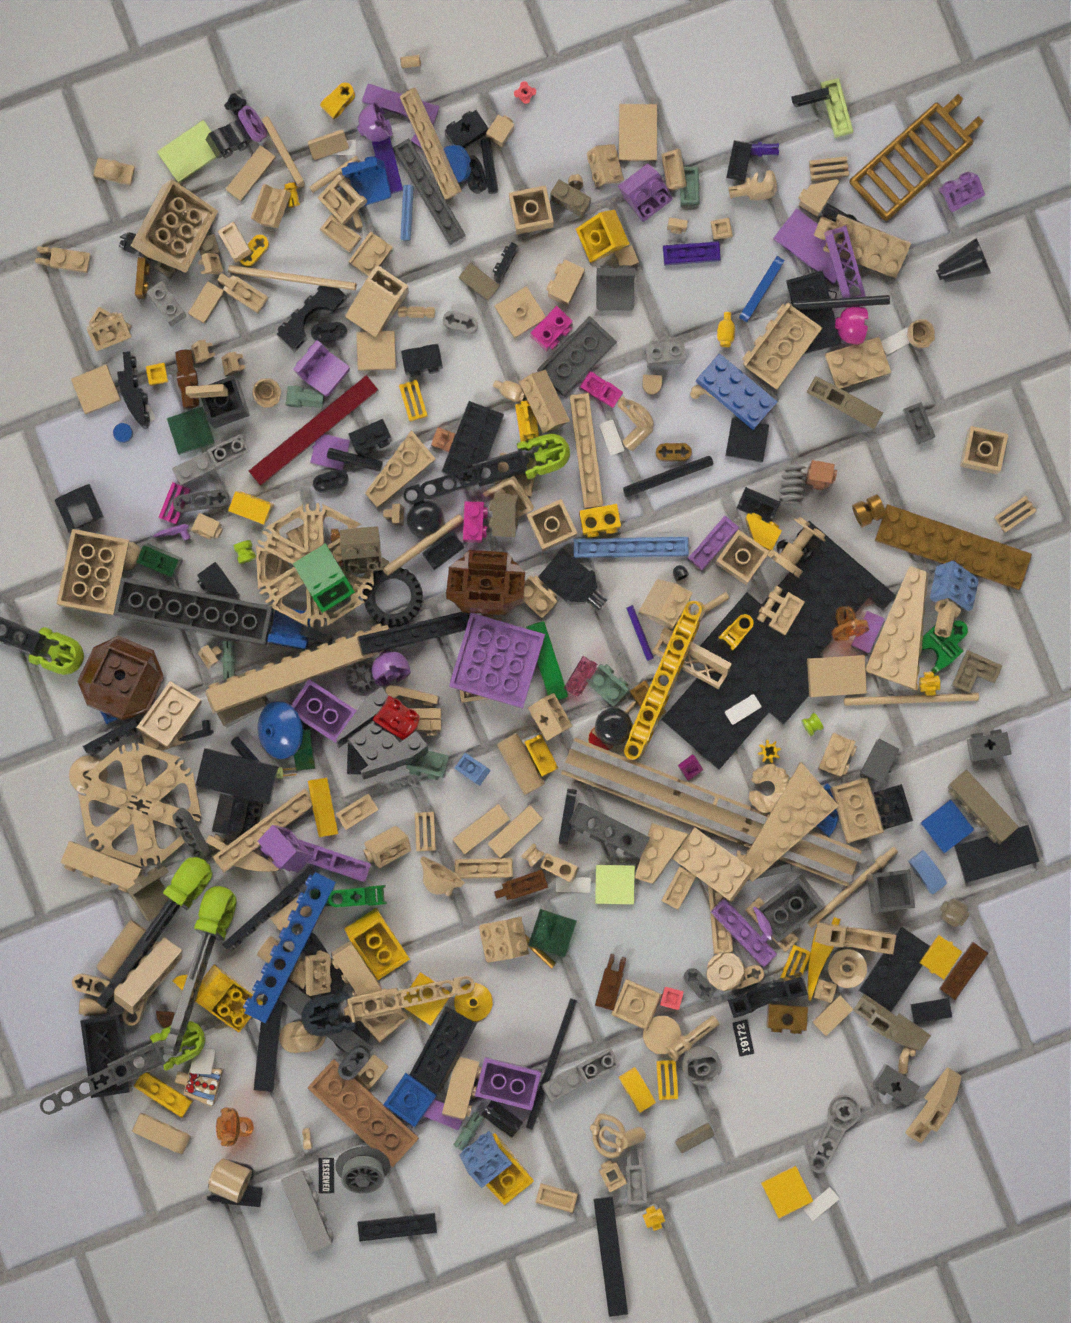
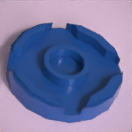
[443,145,471,183]

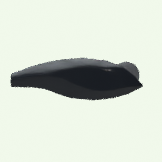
[178,720,214,741]

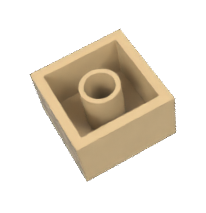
[509,185,554,235]
[960,426,1008,475]
[527,499,577,552]
[715,530,770,585]

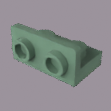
[585,664,629,707]
[406,750,449,781]

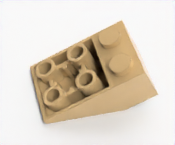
[345,265,409,338]

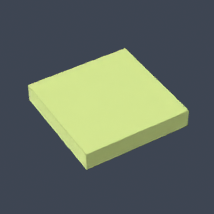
[595,865,635,904]

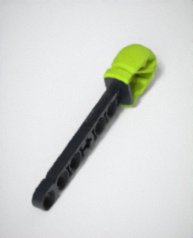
[403,434,570,505]
[0,617,84,675]
[97,857,213,1009]

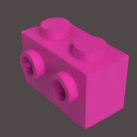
[530,306,573,352]
[463,501,488,543]

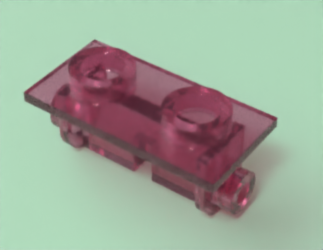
[564,656,598,697]

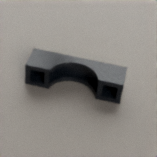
[277,285,347,353]
[728,972,808,1018]

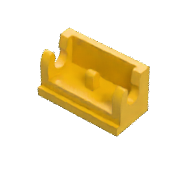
[228,490,274,525]
[524,734,559,777]

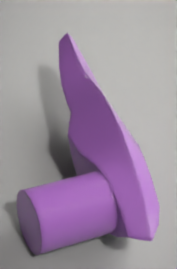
[154,524,191,541]
[753,906,773,942]

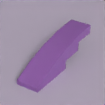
[299,839,371,882]

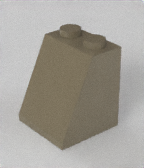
[205,673,269,728]

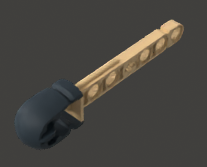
[301,976,475,1036]

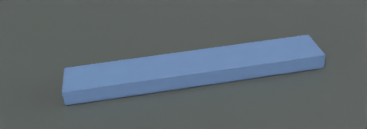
[574,537,689,558]

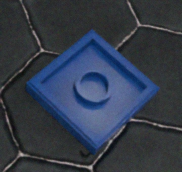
[920,800,974,854]
[383,1073,437,1127]

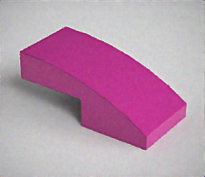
[579,371,623,408]

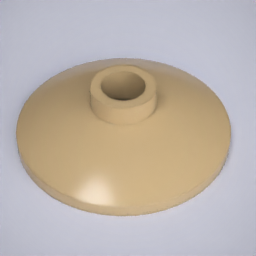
[69,756,108,794]
[828,949,867,988]

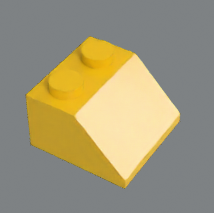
[576,210,630,263]

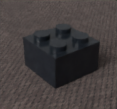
[201,375,250,428]

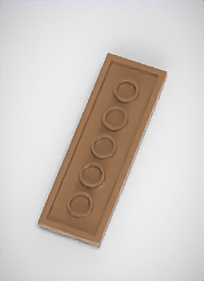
[307,1059,419,1167]

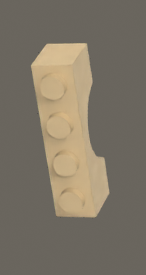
[815,922,896,954]

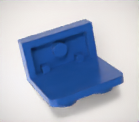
[341,156,392,207]

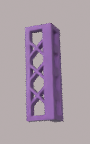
[824,225,866,308]

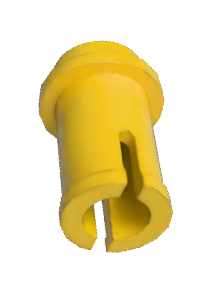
[283,182,300,208]

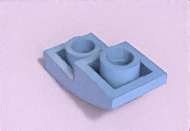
[908,850,947,895]

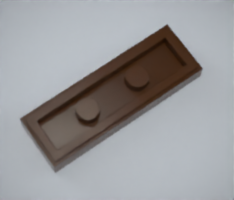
[939,942,988,1000]

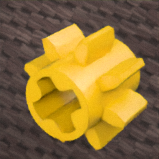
[919,671,940,696]
[757,739,781,763]
[642,1206,666,1231]

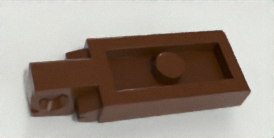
[494,869,549,900]

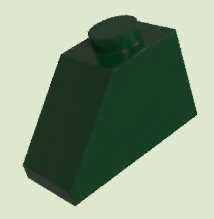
[293,729,316,771]

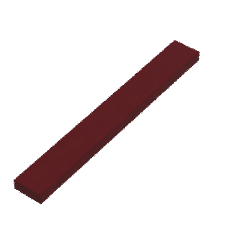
[248,375,379,486]

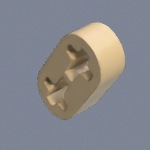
[735,965,764,989]

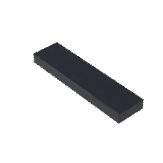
[357,1213,437,1242]

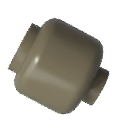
[940,898,970,927]

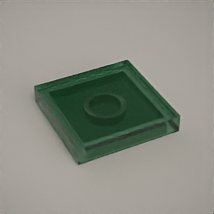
[166,406,215,455]

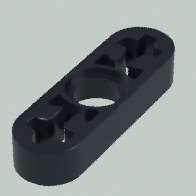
[558,788,577,845]

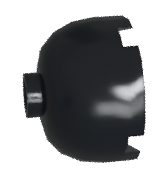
[407,501,445,539]
[595,708,633,746]

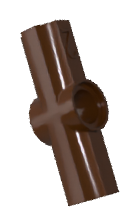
[175,349,200,409]

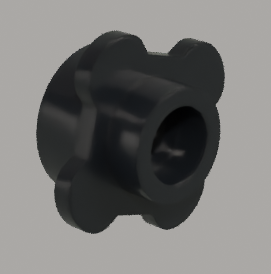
[224,93,247,116]

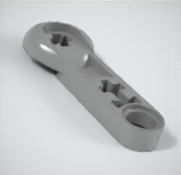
[810,1095,861,1173]

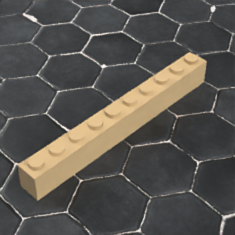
[205,624,392,714]

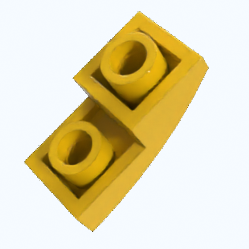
[618,1067,656,1113]

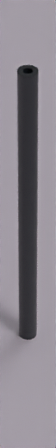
[526,998,577,1130]

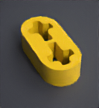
[240,234,269,267]

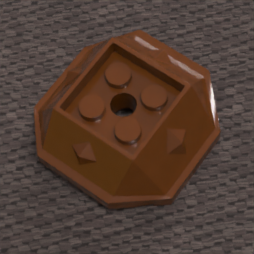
[446,550,525,615]
[77,635,164,720]

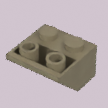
[340,526,383,574]

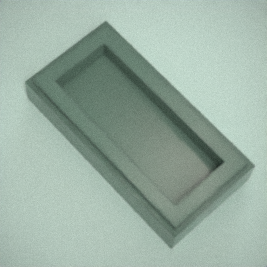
[680,167,700,206]

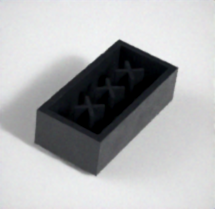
[80,1014,133,1098]

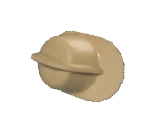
[279,1021,326,1053]

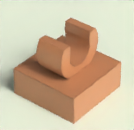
[431,427,456,452]

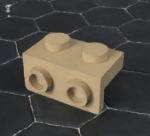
[587,144,624,188]

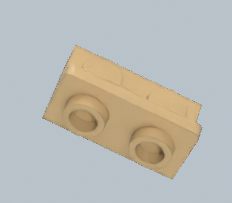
[251,184,291,228]
[87,312,132,352]
[523,575,558,619]
[818,733,857,777]
[305,951,332,996]

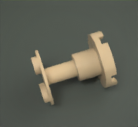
[767,517,826,578]

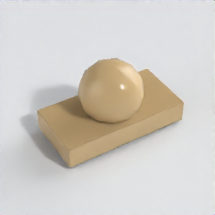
[93,158,135,186]

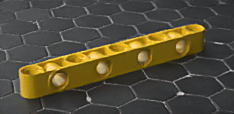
[624,601,705,760]

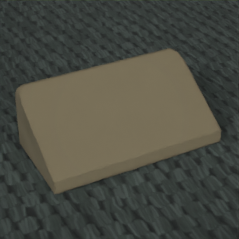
[675,1123,715,1153]

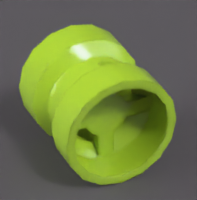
[233,540,257,564]

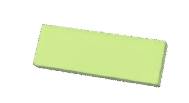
[820,78,854,138]

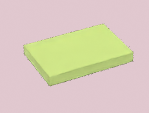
[157,120,217,183]

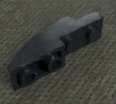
[117,351,150,429]

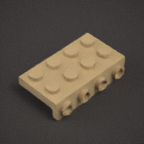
[742,303,823,390]

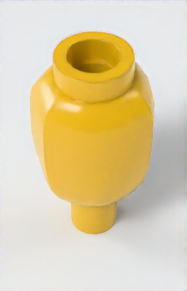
[717,312,735,347]

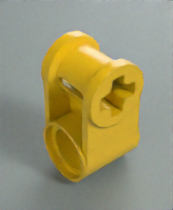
[320,82,355,119]
[719,614,753,650]

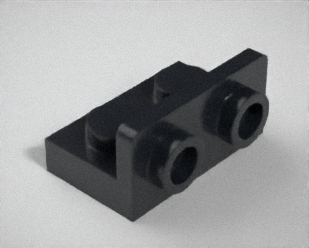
[348,419,392,456]
[874,784,913,829]

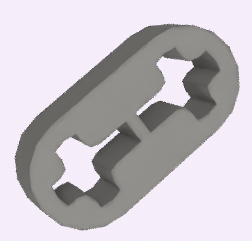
[443,311,478,334]

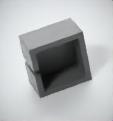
[867,869,915,913]

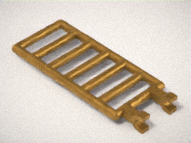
[849,94,984,221]

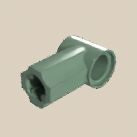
[285,385,324,408]

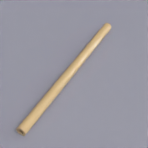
[228,265,357,290]
[844,693,979,706]

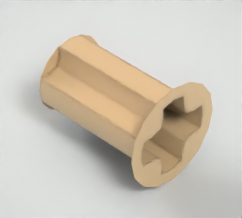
[400,54,421,68]

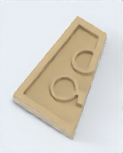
[635,823,689,884]

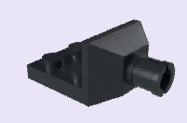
[538,549,607,611]

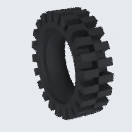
[363,567,423,627]

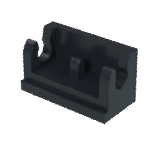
[736,487,781,523]
[422,530,465,570]

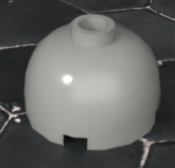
[682,1046,722,1085]

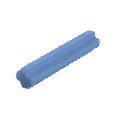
[400,185,414,241]

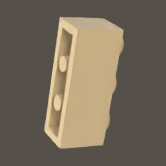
[519,370,570,433]
[331,941,383,1003]
[442,1057,482,1120]

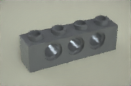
[569,802,650,859]

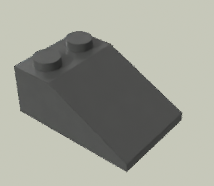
[754,875,826,943]

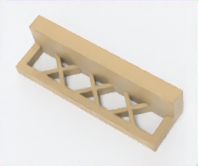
[652,627,732,689]

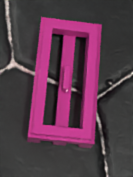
[158,482,191,525]

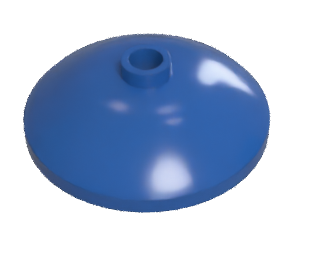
[257,701,303,759]

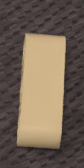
[132,1113,191,1154]

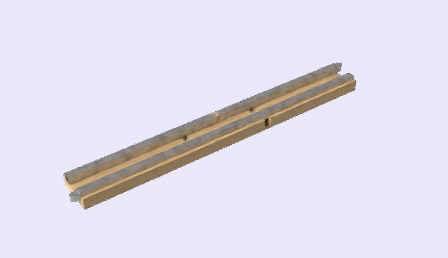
[556,738,867,887]

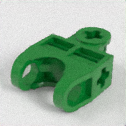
[922,620,968,674]
[328,885,387,907]

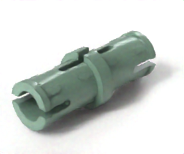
[221,641,236,680]
[453,1111,485,1151]

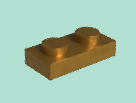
[135,257,150,299]

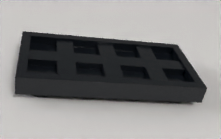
[442,401,504,483]
[858,927,930,1012]

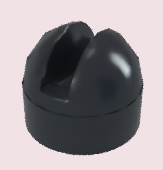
[673,565,689,581]

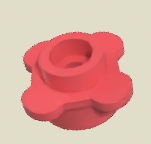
[514,81,536,104]

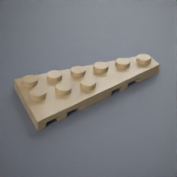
[865,566,929,691]
[742,762,839,882]

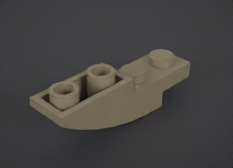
[807,375,883,429]
[853,994,931,1051]

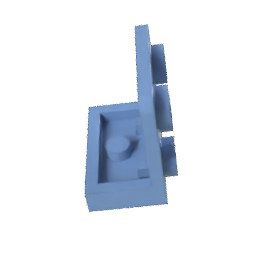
[930,561,979,611]

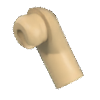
[690,385,715,399]
[898,1046,916,1074]

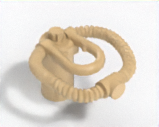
[618,396,654,451]
[590,1113,646,1158]

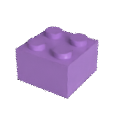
[258,825,313,873]

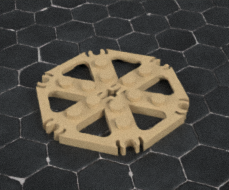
[256,503,374,627]
[78,743,201,867]

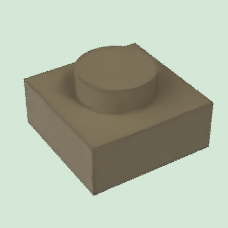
[199,234,220,258]

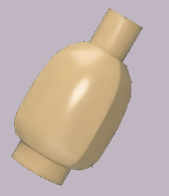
[493,380,526,402]

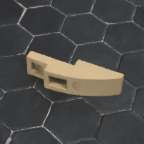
[205,834,280,872]
[905,1067,961,1143]

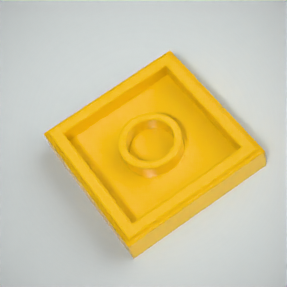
[404,972,451,1026]
[761,1165,813,1218]

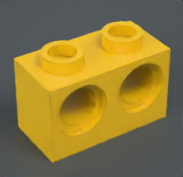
[579,504,621,538]

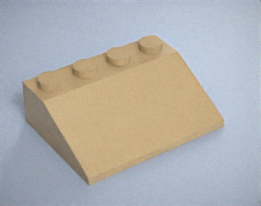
[131,179,218,273]
[56,529,129,615]

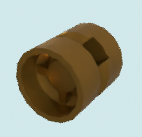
[852,494,887,528]

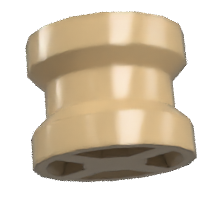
[521,843,545,867]

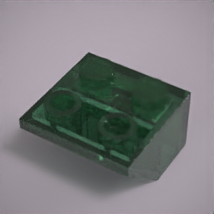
[528,909,577,958]

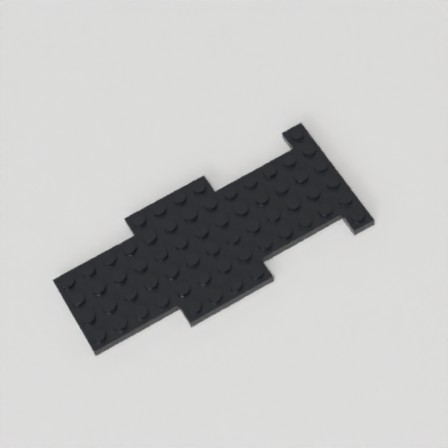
[661,521,896,770]

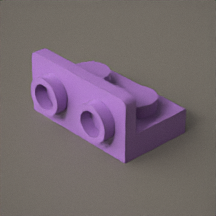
[939,171,985,212]

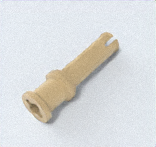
[665,1015,720,1061]

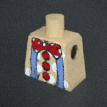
[175,1067,224,1106]

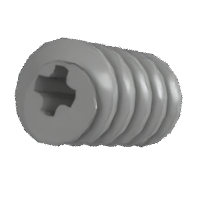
[779,465,807,506]

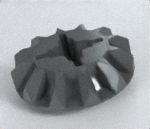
[346,662,376,693]

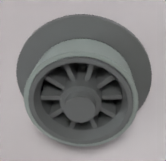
[335,1146,390,1194]

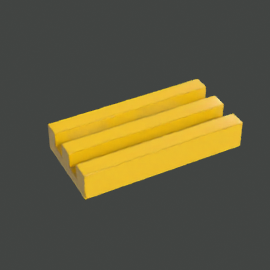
[399,380,428,422]
[779,945,810,979]
[656,1060,678,1100]

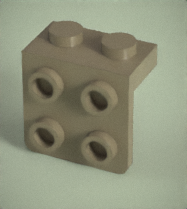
[127,866,169,921]

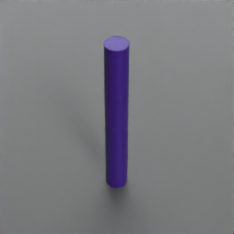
[626,605,654,661]

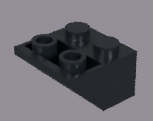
[212,794,264,837]

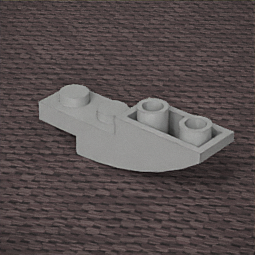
[172,434,250,487]
[541,1048,620,1102]

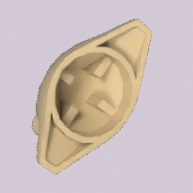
[420,856,465,896]

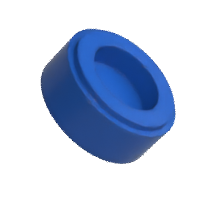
[113,423,133,443]

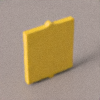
[920,935,962,980]

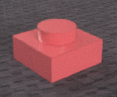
[660,986,684,1010]

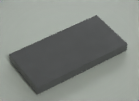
[537,316,617,397]

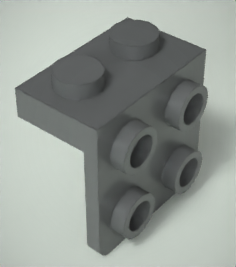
[596,265,635,310]

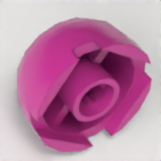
[835,307,868,345]

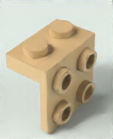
[479,917,529,963]

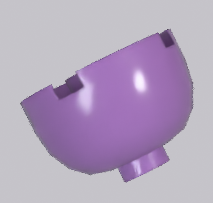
[357,102,393,142]
[371,650,411,686]

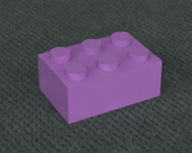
[291,679,357,744]
[475,1057,541,1111]

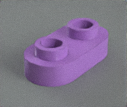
[238,106,267,142]

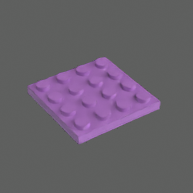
[449,613,545,709]

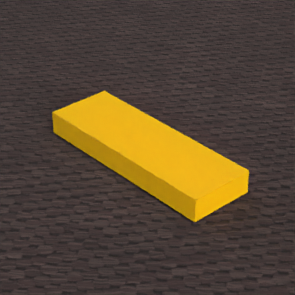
[308,777,338,838]
[133,1072,193,1118]

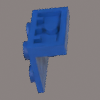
[267,608,311,650]

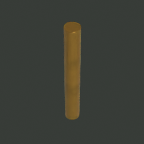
[525,934,556,969]

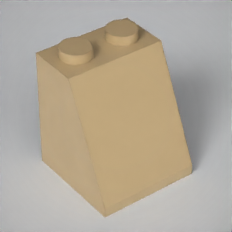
[639,579,692,631]

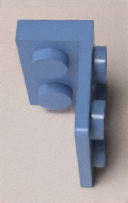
[459,1131,512,1188]

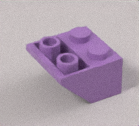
[618,163,673,222]

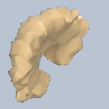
[749,764,789,813]

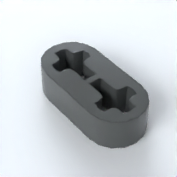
[684,968,714,1000]

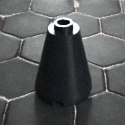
[936,238,991,283]

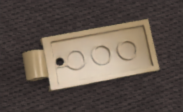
[814,214,911,278]

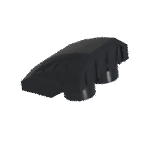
[54,484,104,533]

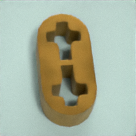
[655,443,692,462]

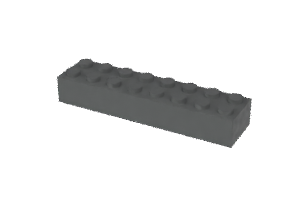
[113,577,274,647]

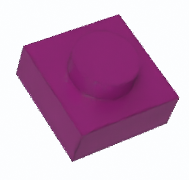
[678,754,703,781]

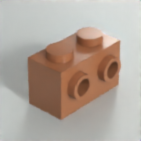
[805,460,837,490]

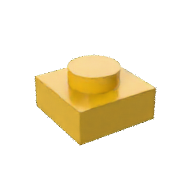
[146,363,169,386]

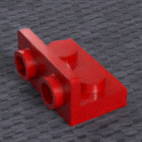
[373,696,420,740]

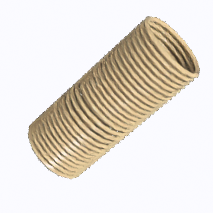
[497,734,545,795]
[96,920,146,979]
[257,936,306,989]

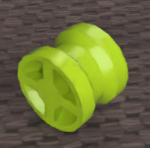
[801,713,824,736]

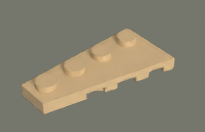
[365,430,436,509]

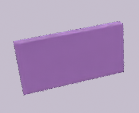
[773,208,850,284]

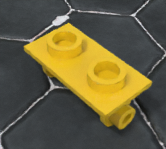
[515,401,539,442]

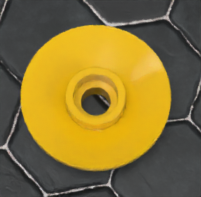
[454,983,493,1022]

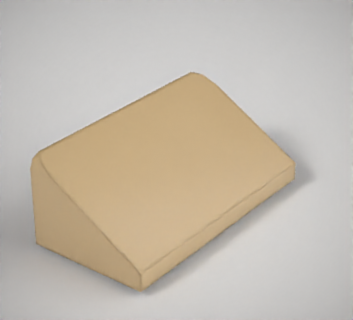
[308,130,349,160]

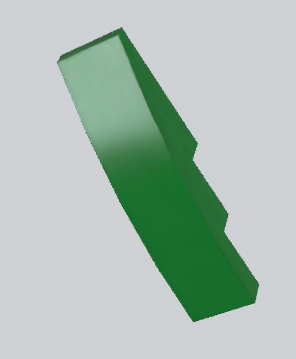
[526,621,569,700]

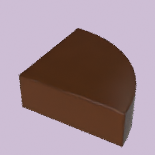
[156,1011,175,1028]

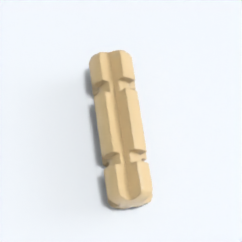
[398,306,435,318]

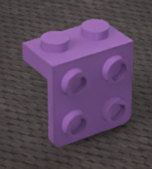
[293,340,350,396]

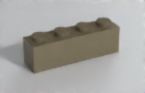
[947,769,1019,844]

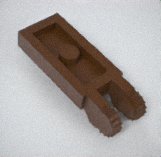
[595,954,626,1010]

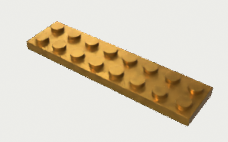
[874,504,1032,590]

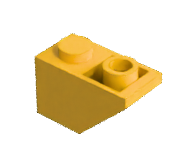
[745,513,782,551]

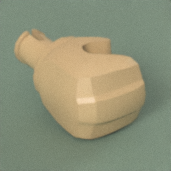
[728,170,777,201]

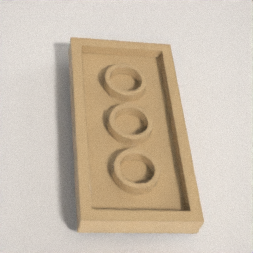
[672,828,754,902]

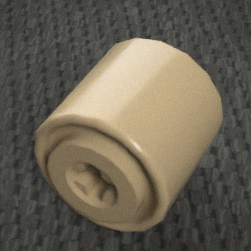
[208,1158,252,1203]

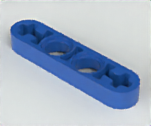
[739,256,785,323]

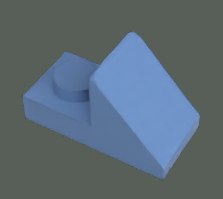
[454,753,491,786]

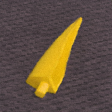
[808,917,841,1001]

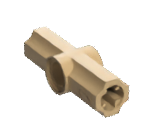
[935,598,961,638]

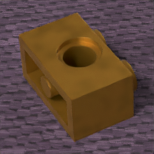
[766,1004,808,1034]

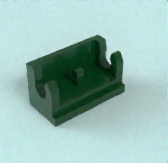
[136,543,183,577]

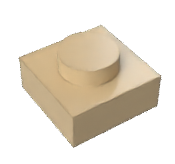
[667,218,688,234]

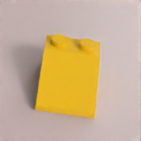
[344,908,410,980]
[486,1133,534,1205]

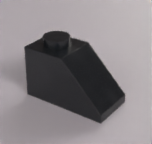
[197,562,239,596]

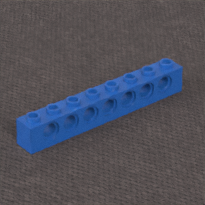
[243,872,336,1024]

